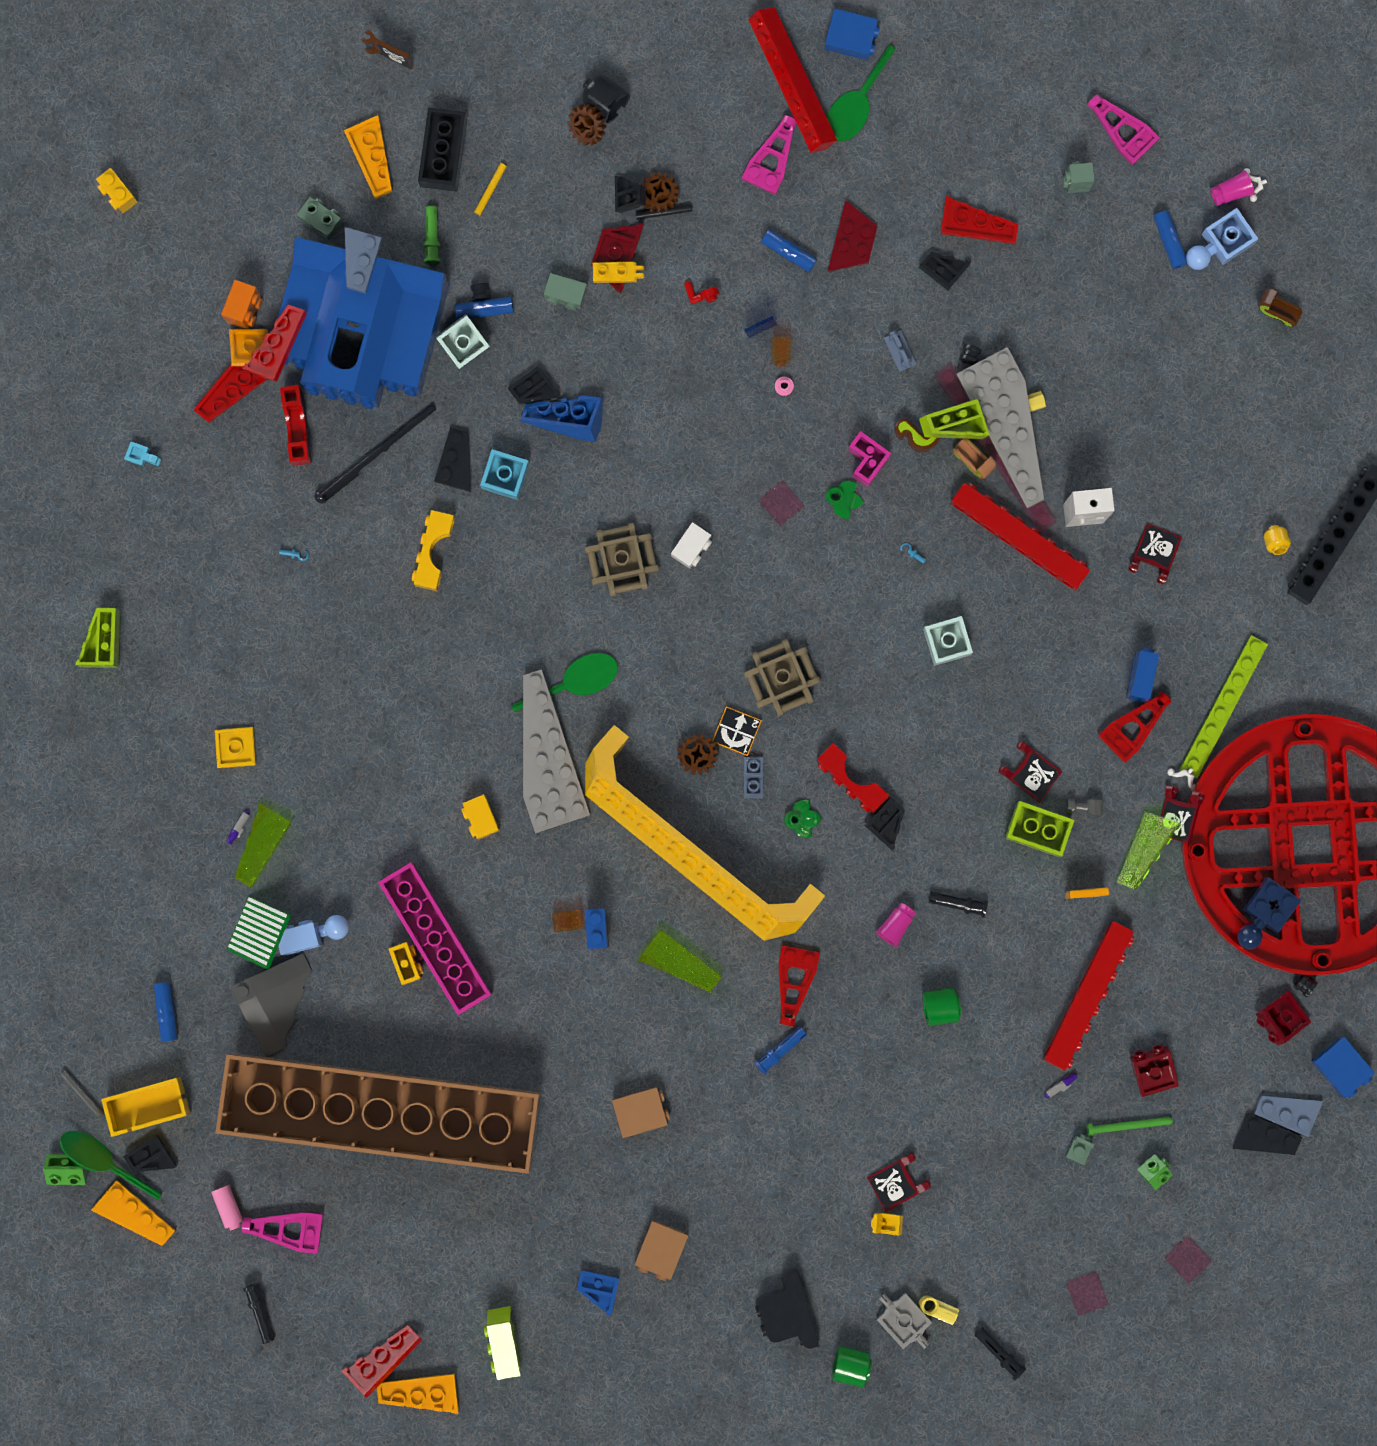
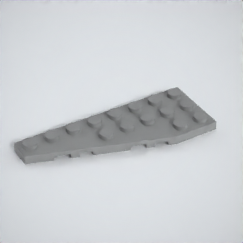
[957,347,1044,509]
[523,669,590,833]

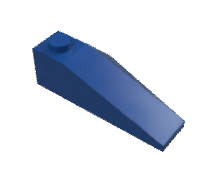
[520,395,603,442]

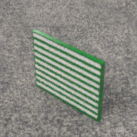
[227,896,291,970]

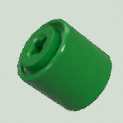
[922,988,961,1027]
[831,1346,872,1388]

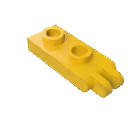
[593,262,644,283]

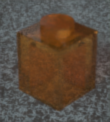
[771,337,791,367]

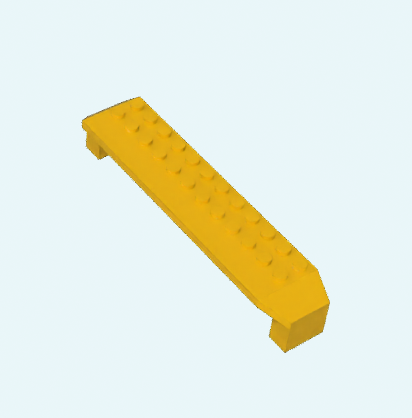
[585,725,825,941]

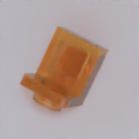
[552,909,584,933]

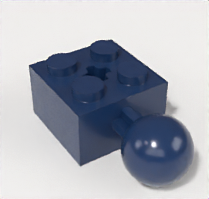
[1237,878,1301,949]

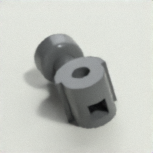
[1067,798,1103,816]

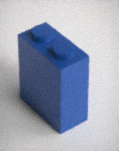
[824,9,880,60]
[1126,648,1159,703]
[585,909,609,949]
[1311,1037,1375,1098]

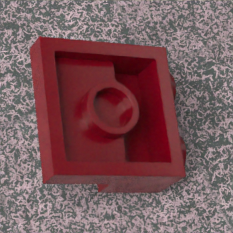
[1255,990,1311,1046]
[1129,1045,1179,1097]

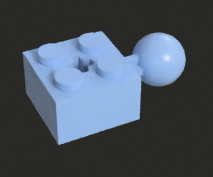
[1186,208,1258,270]
[279,915,349,955]

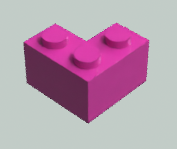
[848,431,891,488]

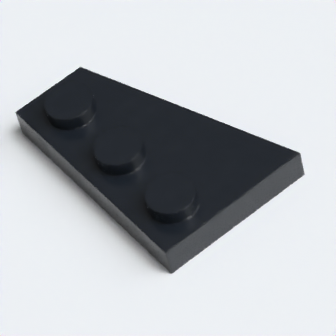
[434,427,471,492]
[1233,1113,1302,1155]

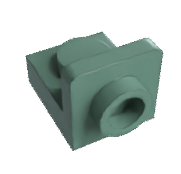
[1066,1134,1095,1165]

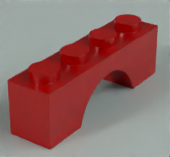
[280,385,312,466]
[817,743,889,813]

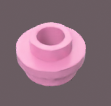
[775,377,794,396]

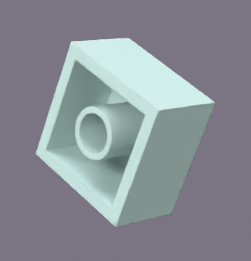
[435,314,490,369]
[923,616,973,666]

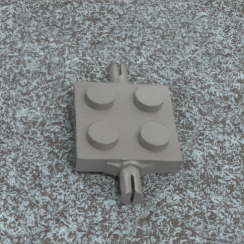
[877,1293,932,1349]

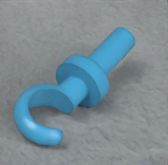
[900,543,926,564]
[279,549,309,561]

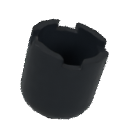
[582,75,630,123]

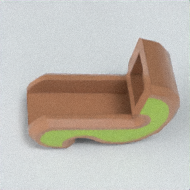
[953,438,996,479]

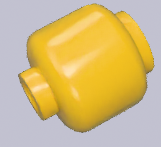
[1264,525,1291,555]

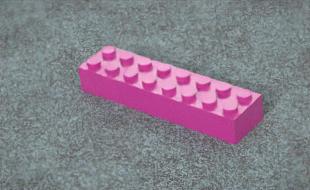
[378,862,493,1015]

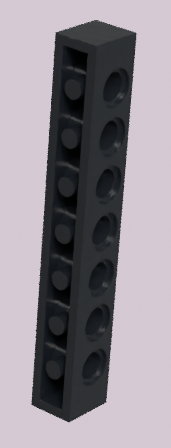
[1287,464,1377,605]

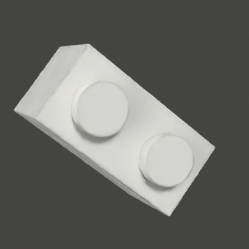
[671,522,712,569]

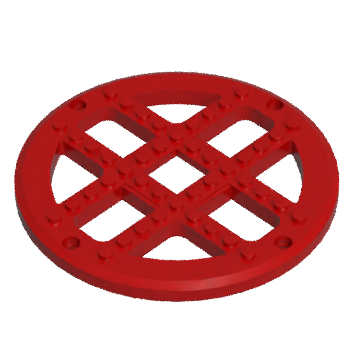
[1182,714,1377,975]

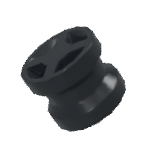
[470,283,491,302]
[959,344,982,365]
[1293,975,1318,997]

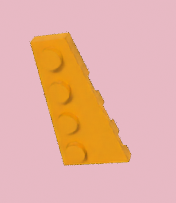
[344,115,393,199]
[91,1180,176,1246]
[377,1373,459,1414]

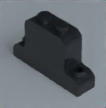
[755,1268,819,1349]

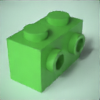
[43,1154,89,1185]

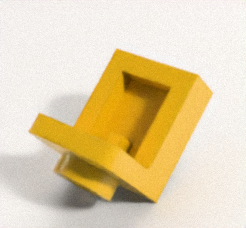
[871,1213,903,1236]

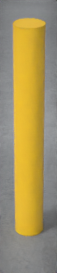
[474,163,507,216]

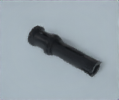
[928,891,988,918]
[243,1283,275,1344]
[974,1327,1027,1381]

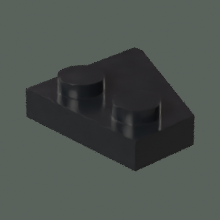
[919,252,971,291]
[864,797,905,851]

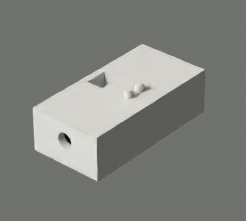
[1063,488,1114,527]

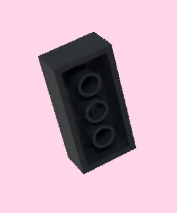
[418,107,467,192]

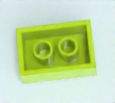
[1005,801,1074,857]

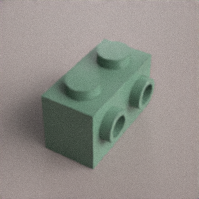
[1062,161,1094,193]
[297,197,343,241]
[544,273,587,310]

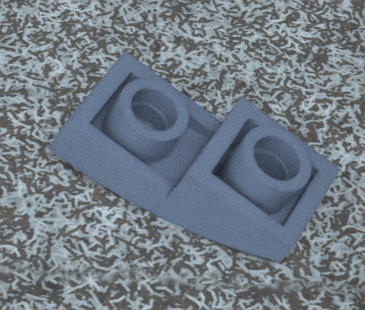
[744,757,763,798]

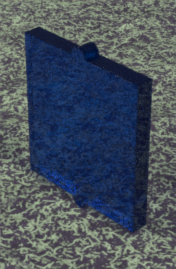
[744,316,777,338]

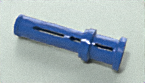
[754,1026,807,1075]

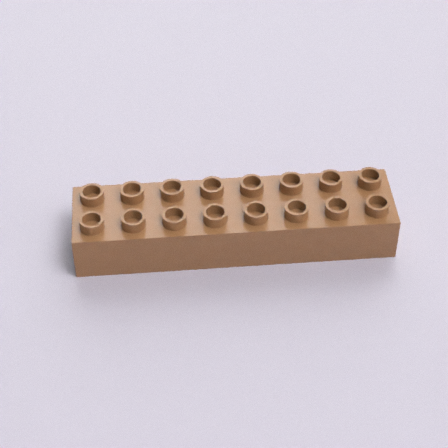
[215,1053,541,1174]

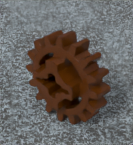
[567,104,607,146]
[640,172,679,214]
[677,734,719,775]

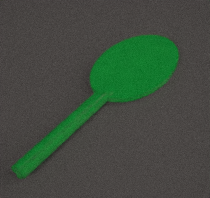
[827,45,895,142]
[511,653,618,712]
[60,1131,162,1200]

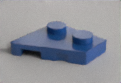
[577,1270,619,1316]

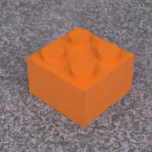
[221,280,263,329]

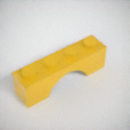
[412,510,455,592]

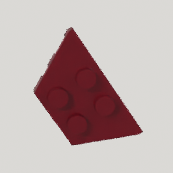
[828,201,878,272]
[591,224,644,294]

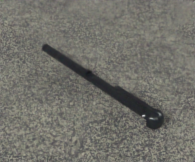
[314,405,436,504]

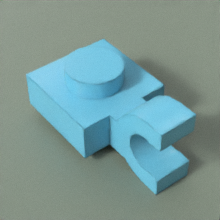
[124,442,161,467]

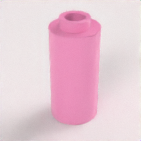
[211,1185,243,1231]

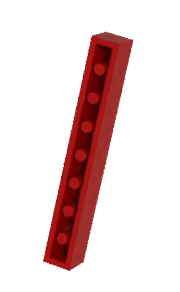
[748,7,837,153]
[950,483,1090,591]
[1042,921,1135,1071]

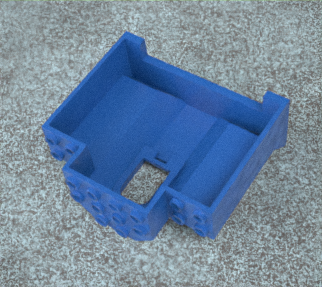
[278,237,449,409]

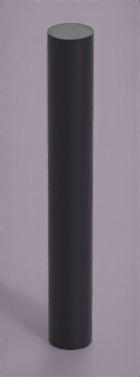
[635,204,692,220]

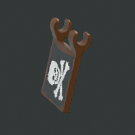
[361,30,413,70]

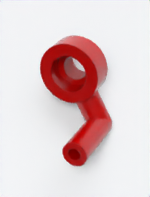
[684,281,720,304]

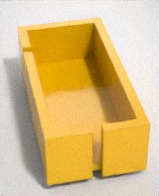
[101,1077,191,1137]

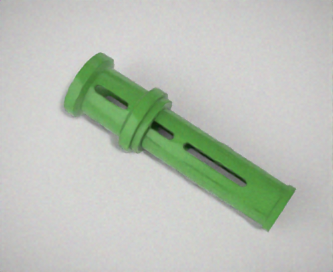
[423,206,440,265]

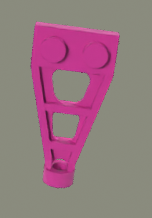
[1087,94,1160,165]
[742,115,797,195]
[242,1212,323,1254]

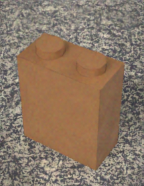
[612,1087,670,1138]
[635,1219,688,1281]

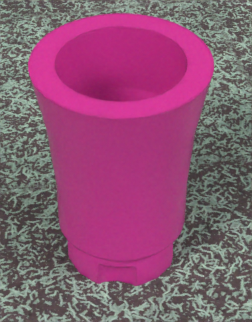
[1210,170,1255,206]
[875,903,916,947]

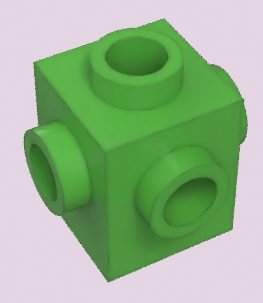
[1137,1154,1173,1191]

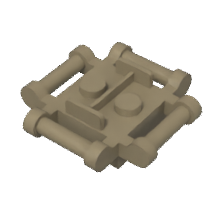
[584,523,659,597]
[743,639,821,717]

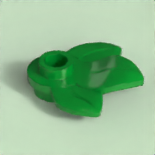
[826,481,863,519]
[784,800,822,838]

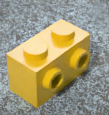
[96,168,138,213]
[461,795,500,840]
[389,942,424,985]

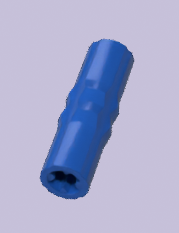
[1153,210,1187,269]
[761,229,817,273]
[455,297,514,320]
[153,982,178,1042]

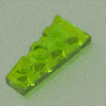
[235,803,293,888]
[1117,812,1181,890]
[638,929,722,992]

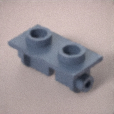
[884,330,917,372]

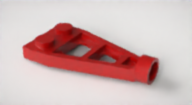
[1098,691,1172,763]
[778,946,820,1027]

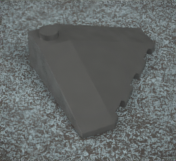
[230,953,312,1057]

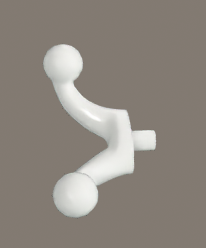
[1243,168,1267,202]
[1167,768,1195,791]

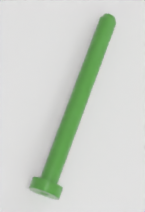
[1086,1117,1173,1137]

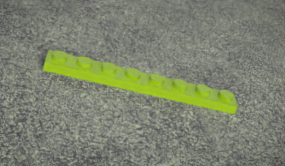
[1179,635,1268,779]

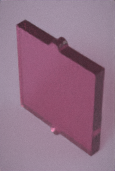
[759,481,804,526]
[1164,1236,1212,1284]
[1066,1272,1108,1316]

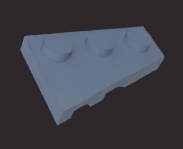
[345,227,383,294]
[1253,1096,1323,1137]

